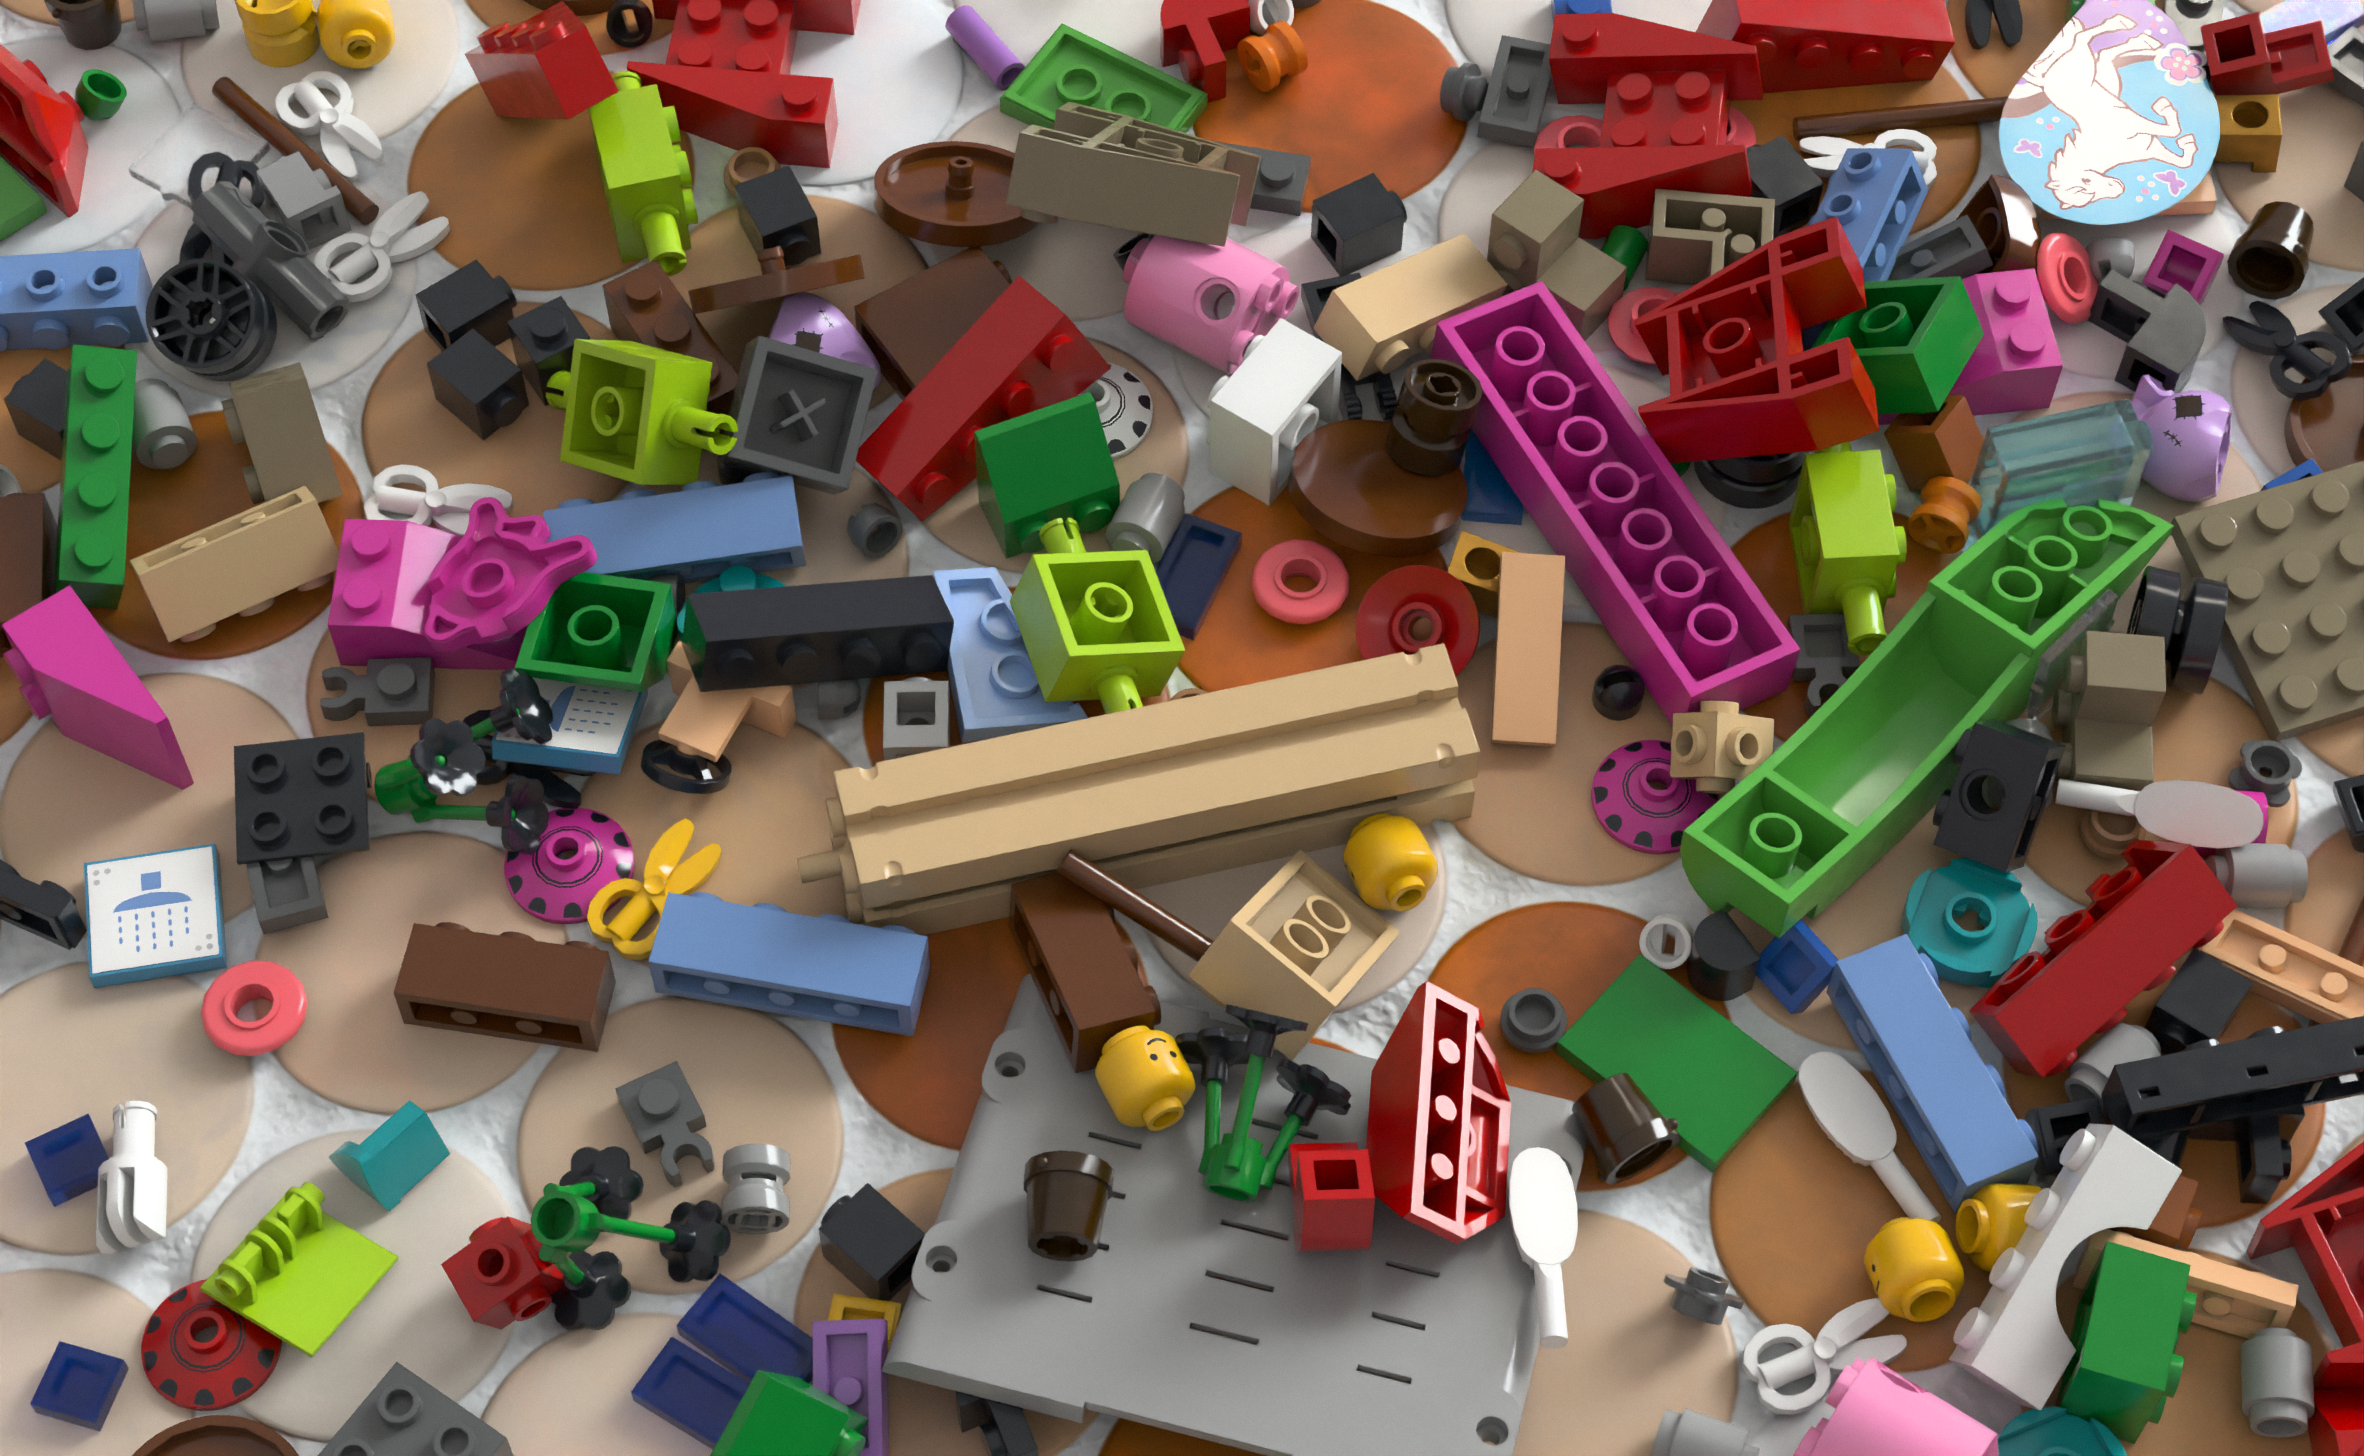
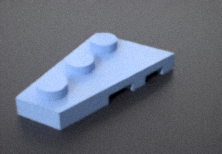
[933,567,1088,743]

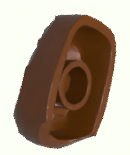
[1956,174,2042,275]

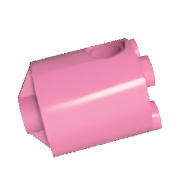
[1123,235,1299,376]
[1793,1357,1999,1456]

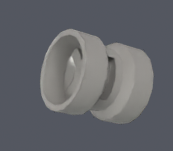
[721,1144,791,1234]

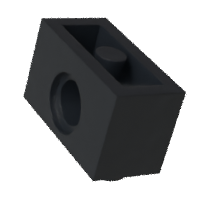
[1933,719,2066,873]

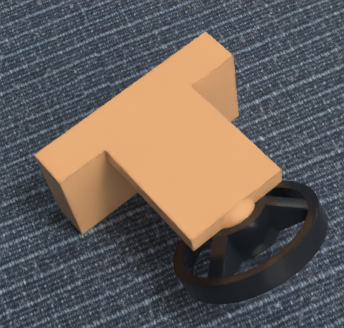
[640,641,797,794]

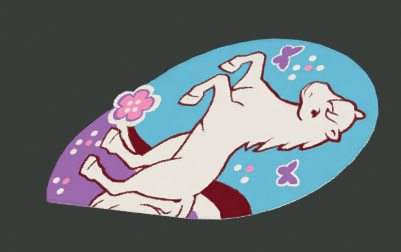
[1999,0,2220,225]

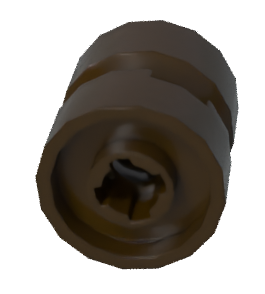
[1385,359,1483,476]

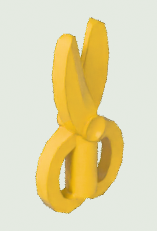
[587,818,722,960]

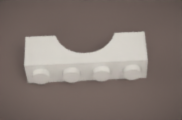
[1949,1123,2182,1411]

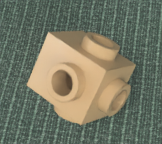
[1670,701,1774,794]

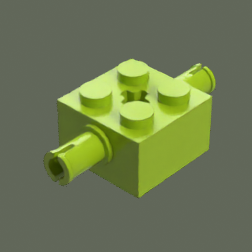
[588,71,698,276]
[546,339,738,485]
[1788,442,1907,655]
[1010,518,1185,714]

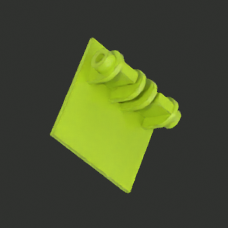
[200,1182,398,1358]

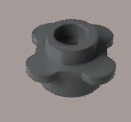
[2228,740,2302,808]
[1663,1267,1744,1325]

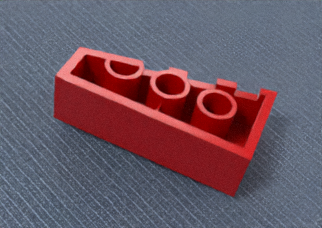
[465,1,619,120]
[856,276,1111,522]
[1969,839,2238,1078]

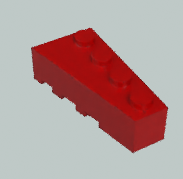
[1696,0,1955,93]

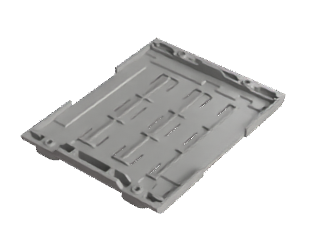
[882,974,1588,1456]

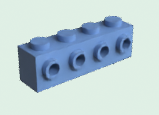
[1801,148,1929,351]
[0,248,152,352]
[543,472,806,583]
[648,892,931,1037]
[1827,934,2039,1215]

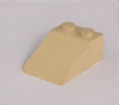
[1188,850,1401,1061]

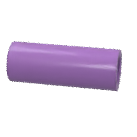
[945,5,1025,90]

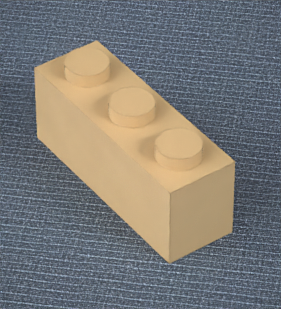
[1313,233,1508,381]
[129,485,339,643]

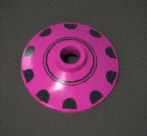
[1591,740,1720,854]
[504,808,635,924]

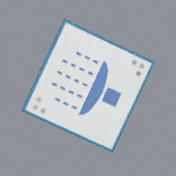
[491,678,648,775]
[84,844,227,988]

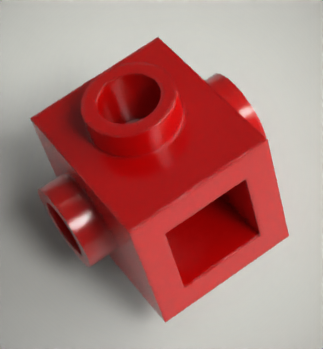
[441,1216,564,1330]

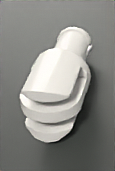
[96,1101,167,1255]

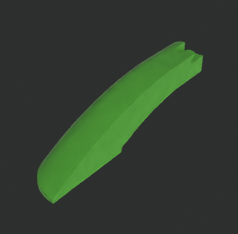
[1680,498,2174,938]

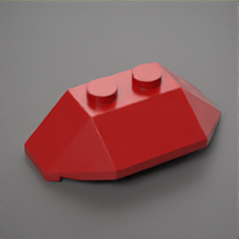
[0,45,88,218]
[1366,981,1511,1244]

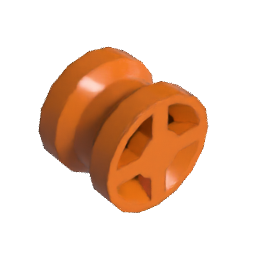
[1237,20,1308,92]
[1907,476,1983,554]

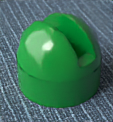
[74,69,127,121]

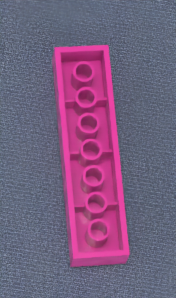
[1431,281,1801,726]

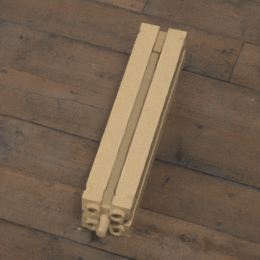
[797,643,1480,935]

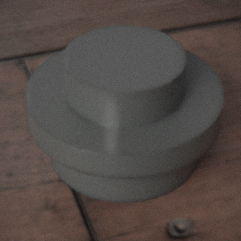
[1440,62,1488,122]
[1500,988,1567,1053]

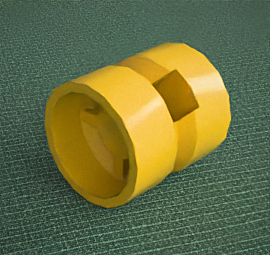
[234,0,320,67]

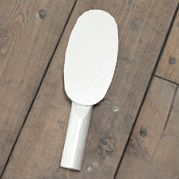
[2055,779,2263,849]
[1798,1051,1941,1223]
[1509,1147,1578,1349]

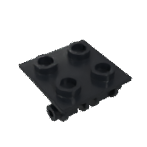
[234,732,372,865]

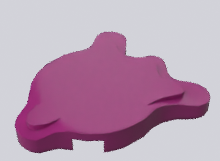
[424,497,597,652]

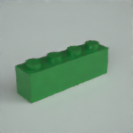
[54,344,137,609]

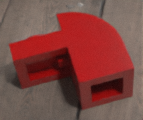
[1160,0,1251,103]
[2200,12,2335,96]
[1288,1142,1375,1252]

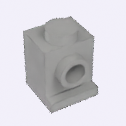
[256,151,351,250]
[883,677,951,761]

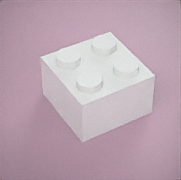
[1206,318,1342,506]

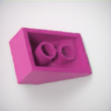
[1877,268,2063,425]
[328,519,528,670]
[2,585,194,790]

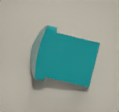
[329,1100,450,1211]

